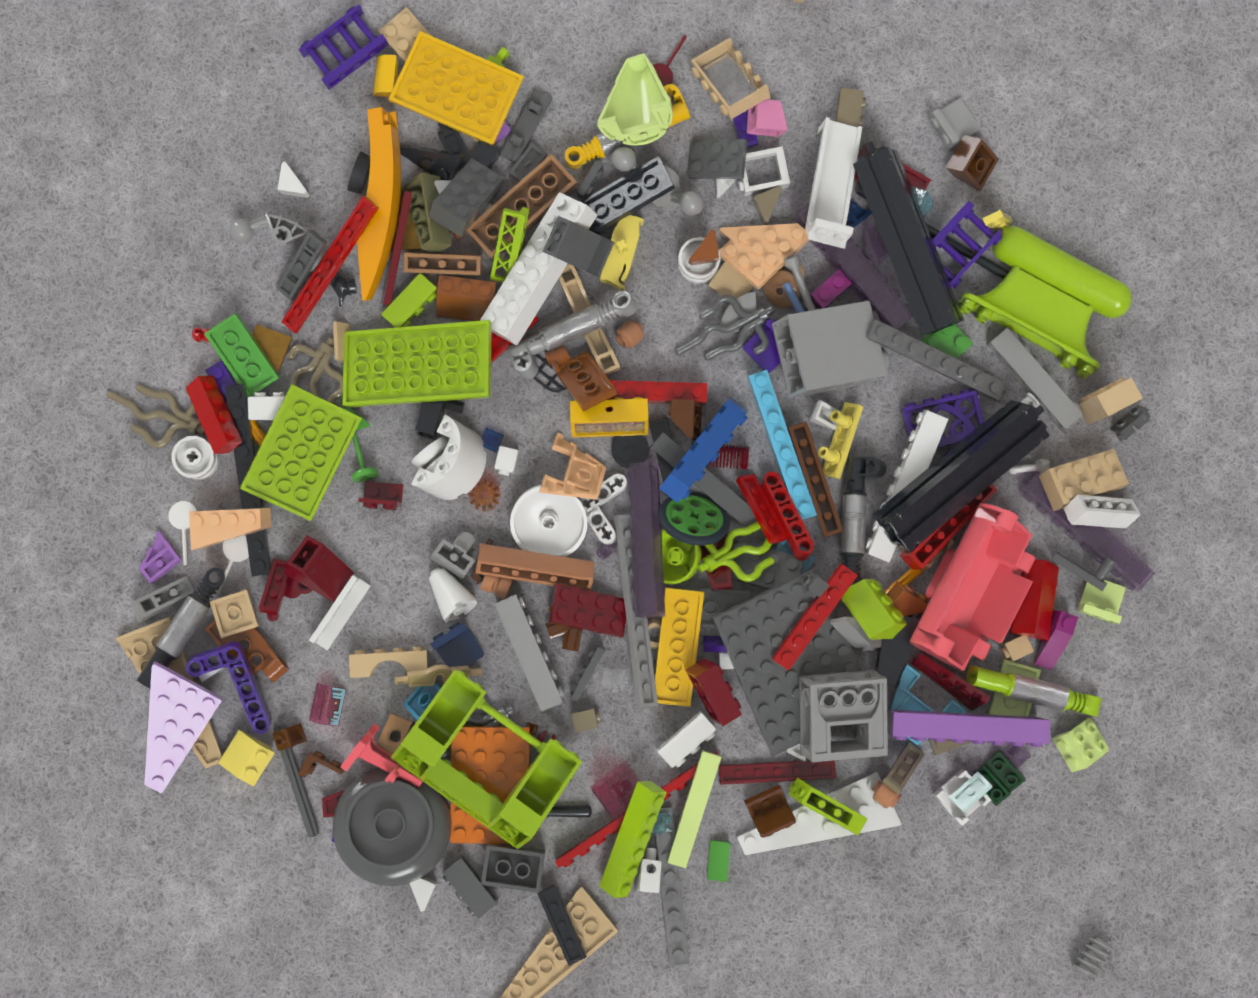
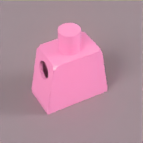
[747,99,788,137]

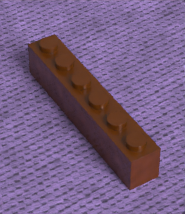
[788,421,843,539]

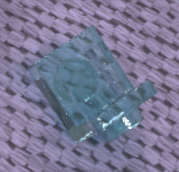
[911,186,933,218]

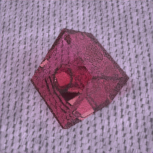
[590,761,640,819]

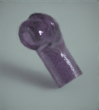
[596,533,616,559]

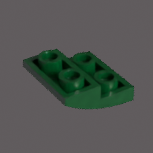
[971,750,1026,806]

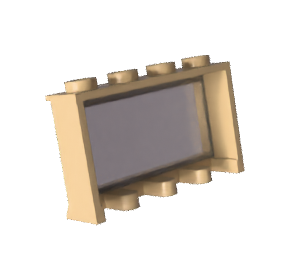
[691,38,771,121]

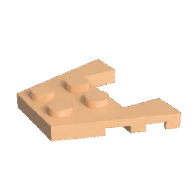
[539,432,606,500]

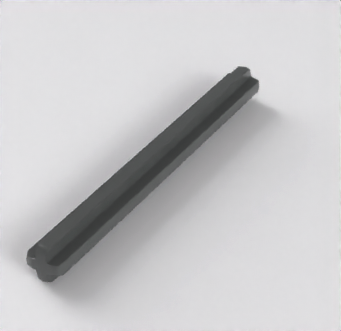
[273,725,319,837]

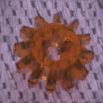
[468,479,501,512]

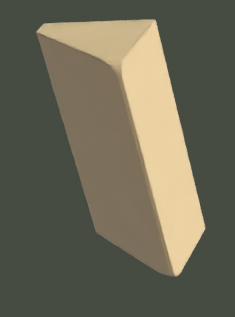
[333,321,351,362]

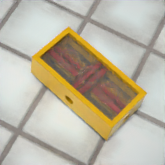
[570,397,648,438]

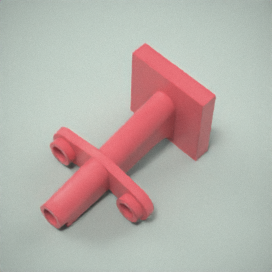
[341,723,423,788]

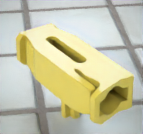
[600,215,644,291]

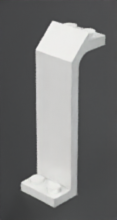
[805,117,862,249]

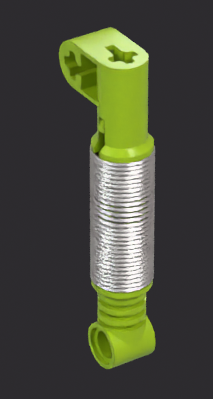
[965,665,1102,717]

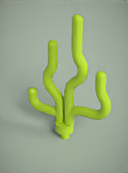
[698,521,793,582]

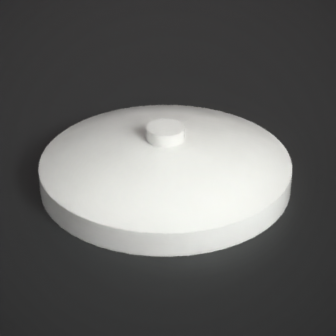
[510,485,587,557]

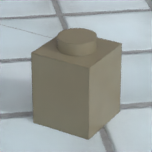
[571,708,601,733]

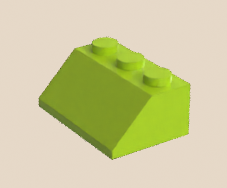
[841,579,907,640]

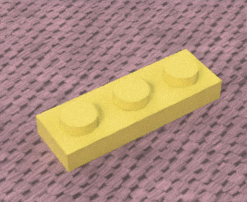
[982,210,1013,231]

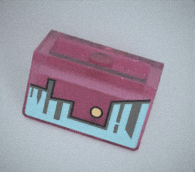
[309,683,346,726]

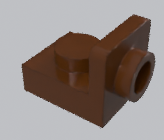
[272,723,307,751]

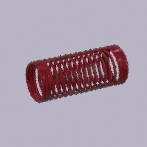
[691,442,749,470]

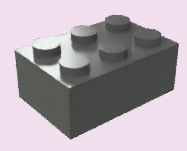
[481,843,546,893]

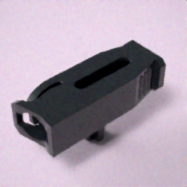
[415,400,465,440]

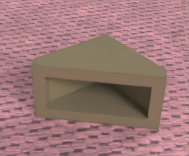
[753,186,782,225]

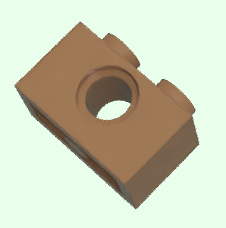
[377,712,414,755]

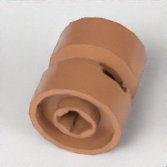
[480,575,514,599]

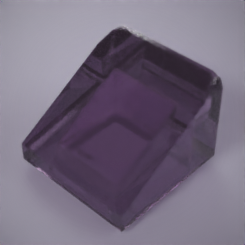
[1002,744,1031,769]

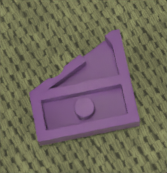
[139,531,182,584]

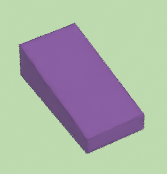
[494,122,512,145]

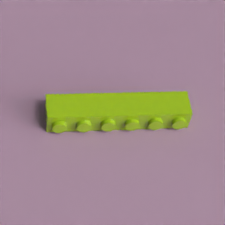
[599,781,666,898]

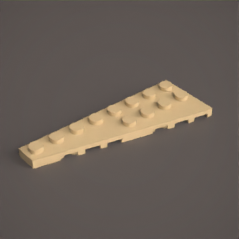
[116,617,223,768]
[500,886,619,998]

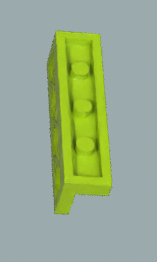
[490,207,530,282]

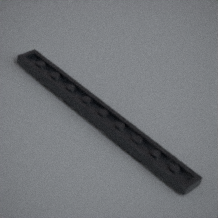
[224,384,271,577]

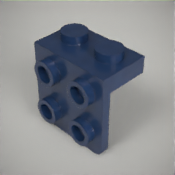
[430,622,484,667]

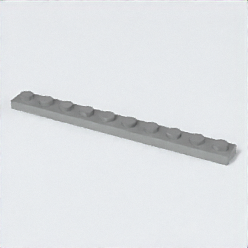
[614,514,658,708]

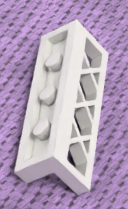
[309,575,371,650]

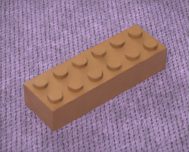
[467,154,577,262]

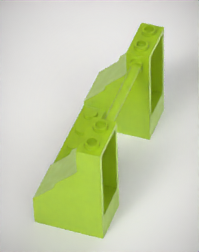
[390,670,583,849]

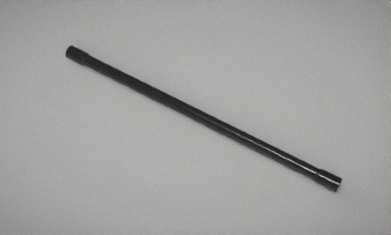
[856,186,1009,280]

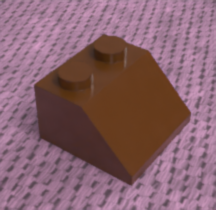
[946,135,999,191]
[668,400,702,441]

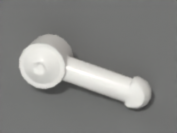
[1009,459,1050,475]

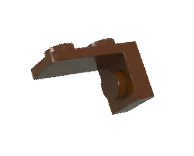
[298,751,345,778]

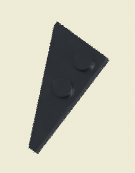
[400,144,464,180]

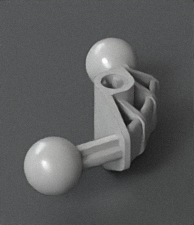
[612,147,704,216]
[229,212,326,273]

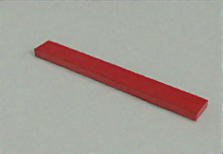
[281,196,379,333]

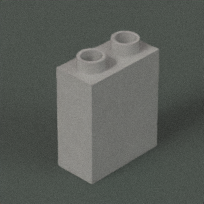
[772,301,889,398]

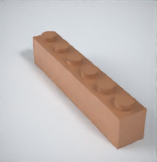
[476,543,595,591]

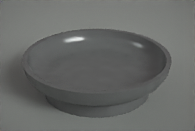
[333,768,452,886]

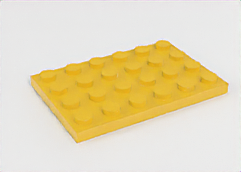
[389,31,524,145]

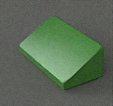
[707,840,730,882]

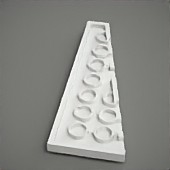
[737,771,901,855]

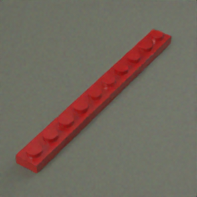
[555,750,718,868]

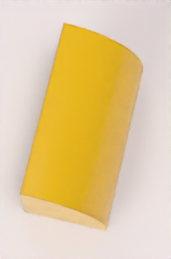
[373,55,399,97]

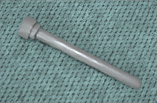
[783,254,816,311]

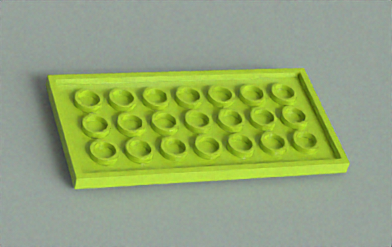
[342,320,491,408]

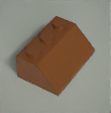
[436,275,498,321]

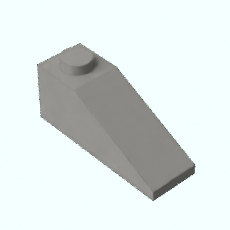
[131,576,195,623]
[830,617,881,652]

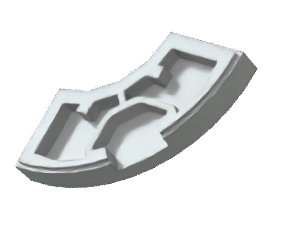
[720,292,757,333]

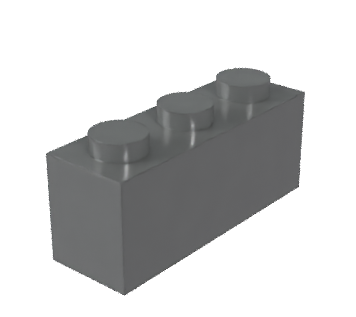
[442,855,498,919]

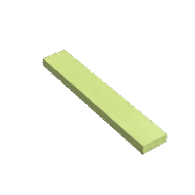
[667,750,721,868]

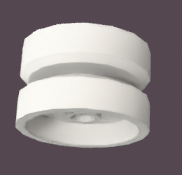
[678,237,721,284]
[172,436,220,480]
[411,436,448,473]

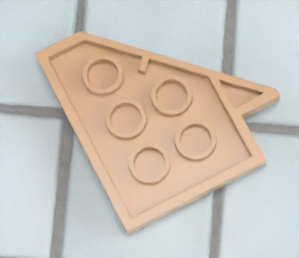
[719,223,809,290]

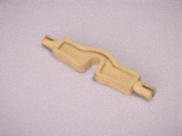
[395,665,482,687]

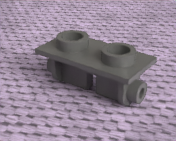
[1110,405,1151,441]

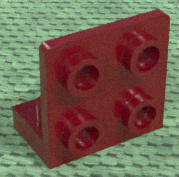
[358,481,404,511]

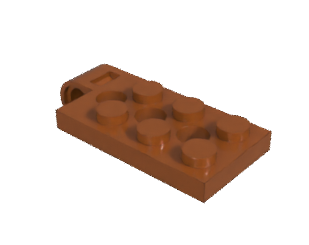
[545,345,617,412]
[204,620,289,682]

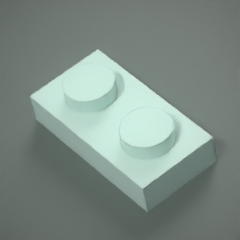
[949,771,992,813]

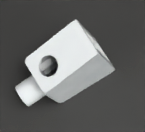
[634,848,661,893]

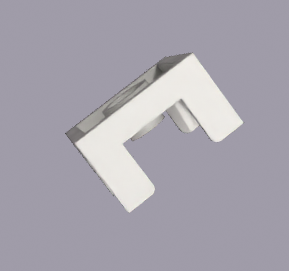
[933,768,991,826]

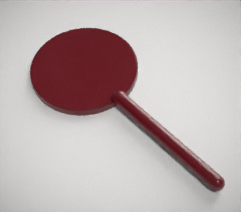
[652,35,687,87]

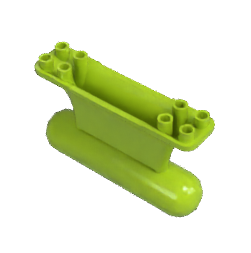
[958,225,1133,379]

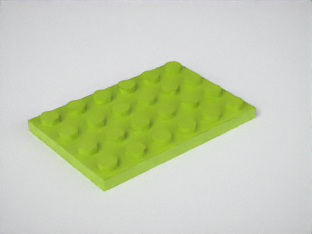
[240,384,362,521]

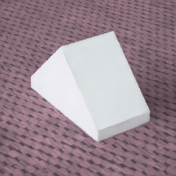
[277,161,310,198]
[809,400,841,430]
[410,876,437,912]

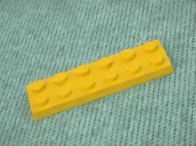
[654,587,704,707]

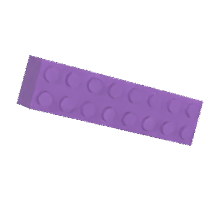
[887,709,1050,747]

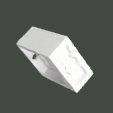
[738,146,790,196]

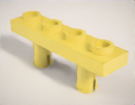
[818,402,863,479]

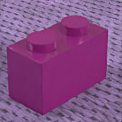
[810,269,852,309]

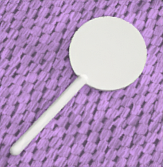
[169,501,197,566]
[216,535,249,594]

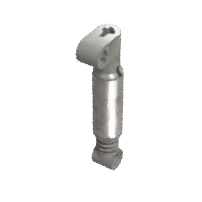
[508,291,637,379]

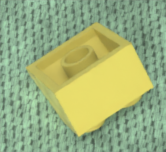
[218,729,275,786]

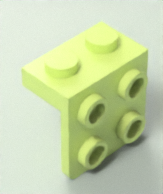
[1052,718,1109,772]

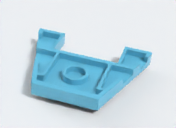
[889,664,967,745]

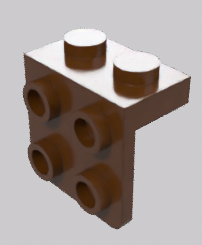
[744,785,796,838]

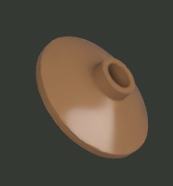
[764,270,801,308]

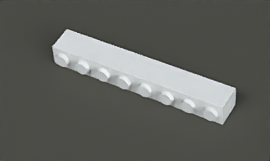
[865,410,948,563]

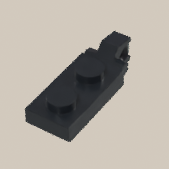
[437,123,471,170]

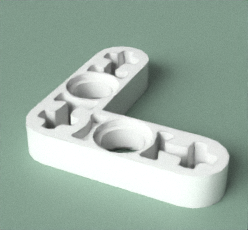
[579,474,628,545]

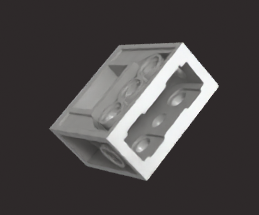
[799,670,888,762]

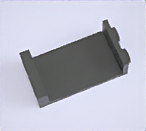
[542,216,615,277]

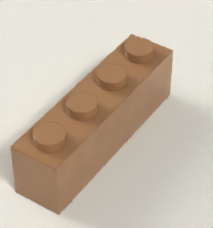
[404,251,483,275]

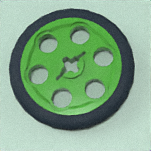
[658,492,730,546]

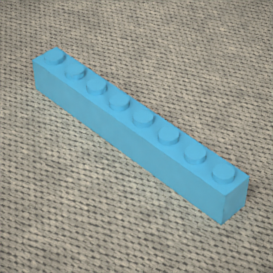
[747,370,817,520]

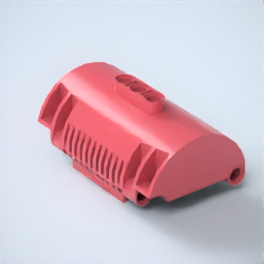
[909,503,1036,672]

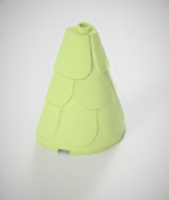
[597,53,673,145]

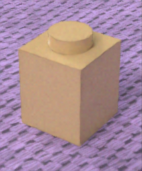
[1001,635,1034,661]

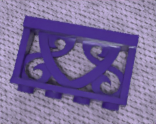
[900,388,984,448]

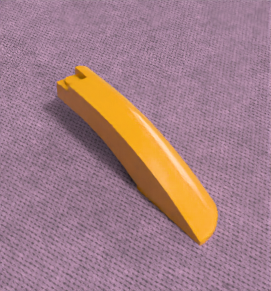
[357,107,401,301]

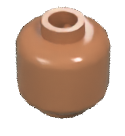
[616,320,644,348]
[872,780,902,808]

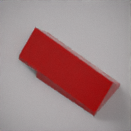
[1010,560,1059,641]

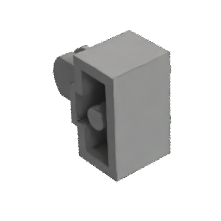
[431,532,475,580]

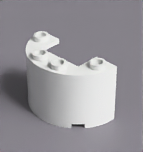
[411,415,486,500]

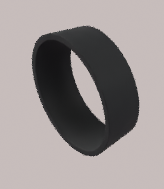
[347,151,370,194]

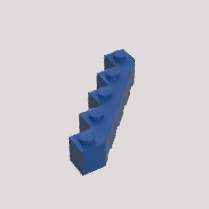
[659,397,748,503]

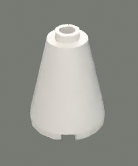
[429,568,477,623]

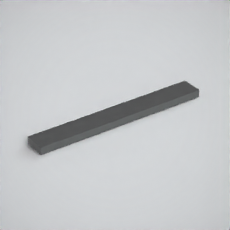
[650,432,766,543]

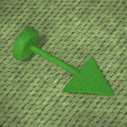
[343,406,379,483]

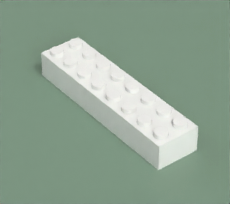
[480,192,597,345]

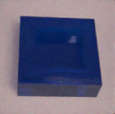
[482,428,504,453]

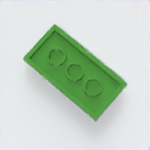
[204,312,281,397]

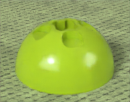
[648,529,701,584]

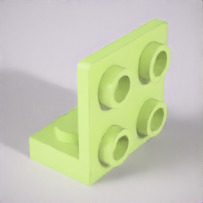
[1077,580,1126,624]

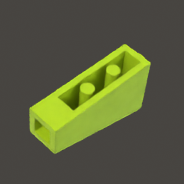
[788,777,867,836]

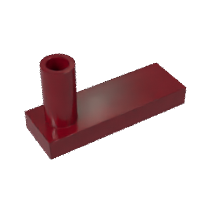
[258,559,290,621]

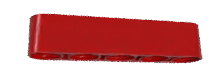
[761,471,814,561]

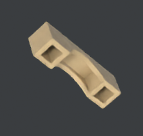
[349,647,429,678]

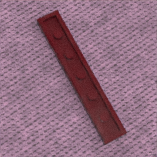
[380,191,412,306]
[719,760,836,785]

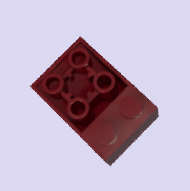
[284,535,354,602]

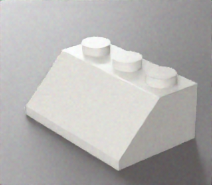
[657,711,716,768]

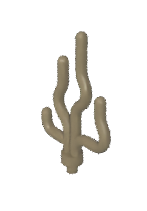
[288,337,343,404]
[107,384,205,448]

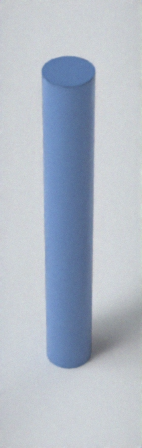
[783,282,805,313]

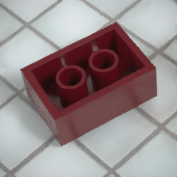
[685,658,742,727]

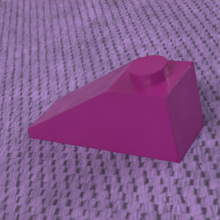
[1033,610,1079,670]

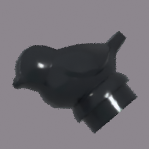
[329,275,356,306]

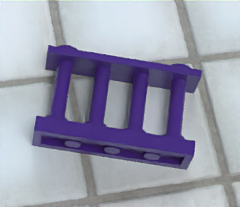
[298,5,389,90]
[933,200,1003,289]

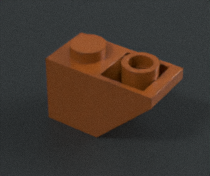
[887,581,929,616]

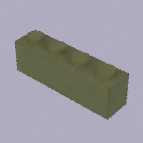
[401,172,452,253]

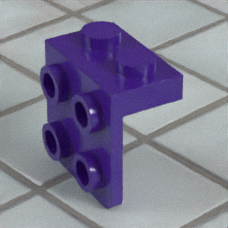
[743,318,781,373]

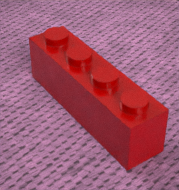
[186,375,242,454]

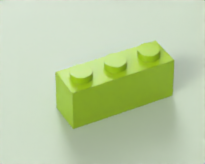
[381,273,437,328]

